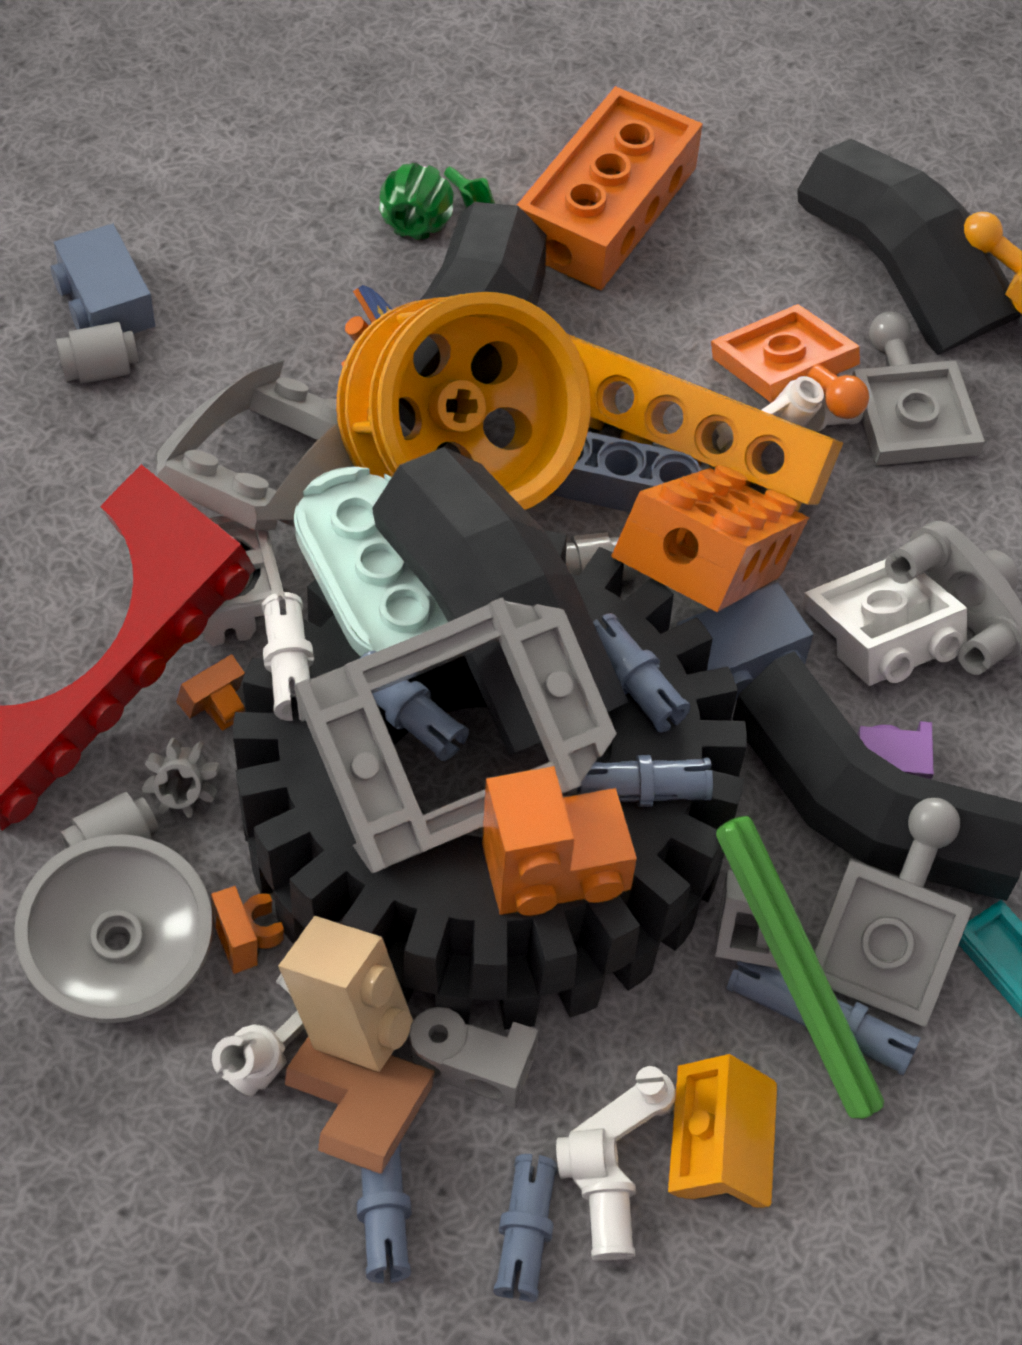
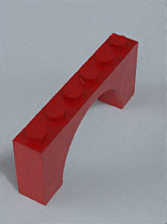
[0,464,255,831]

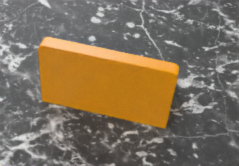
[668,1054,777,1208]

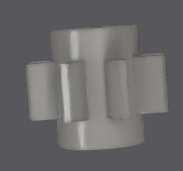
[142,737,220,818]

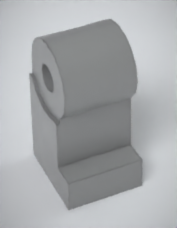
[409,1007,538,1108]

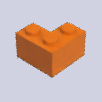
[482,766,637,916]

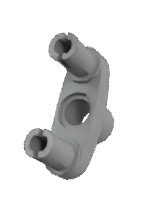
[885,521,1022,675]

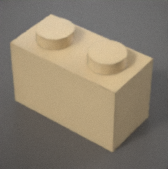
[278,916,413,1072]

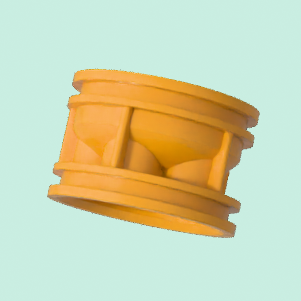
[336,292,591,510]

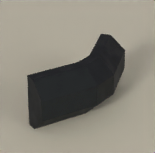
[797,139,1022,355]
[399,202,547,450]
[372,447,628,755]
[732,651,1022,901]

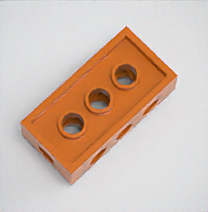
[516,86,703,291]
[611,465,809,612]

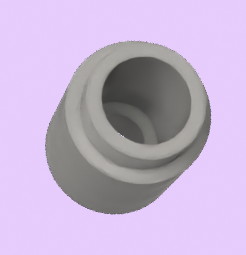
[56,322,139,384]
[60,792,159,848]

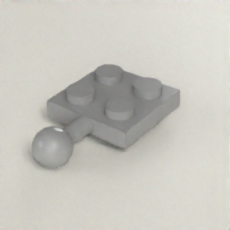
[852,311,985,466]
[814,798,973,1027]

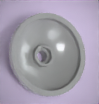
[14,834,213,1023]

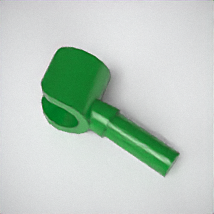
[444,167,495,209]

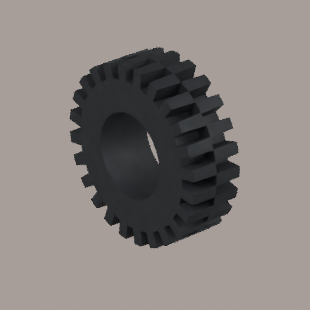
[233,529,747,1029]

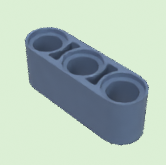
[552,432,701,512]

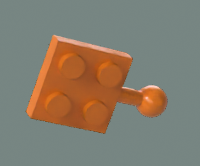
[711,304,869,419]

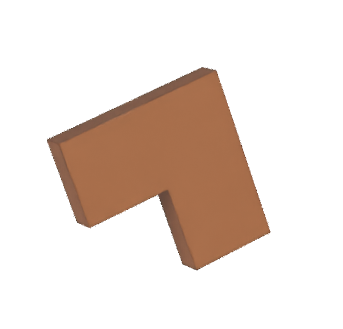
[285,1036,435,1174]

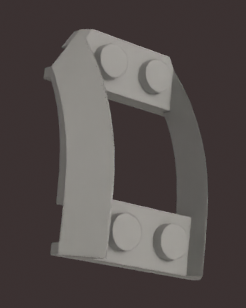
[154,360,355,530]
[294,597,616,873]

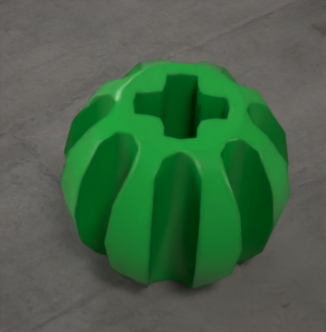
[379,162,454,240]

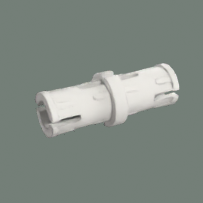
[262,592,314,721]

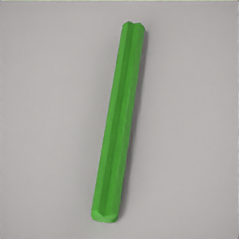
[716,816,884,1119]

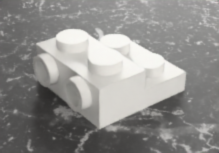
[804,559,967,686]

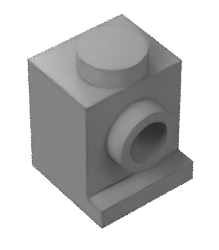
[715,870,778,968]

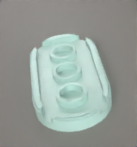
[294,467,448,657]

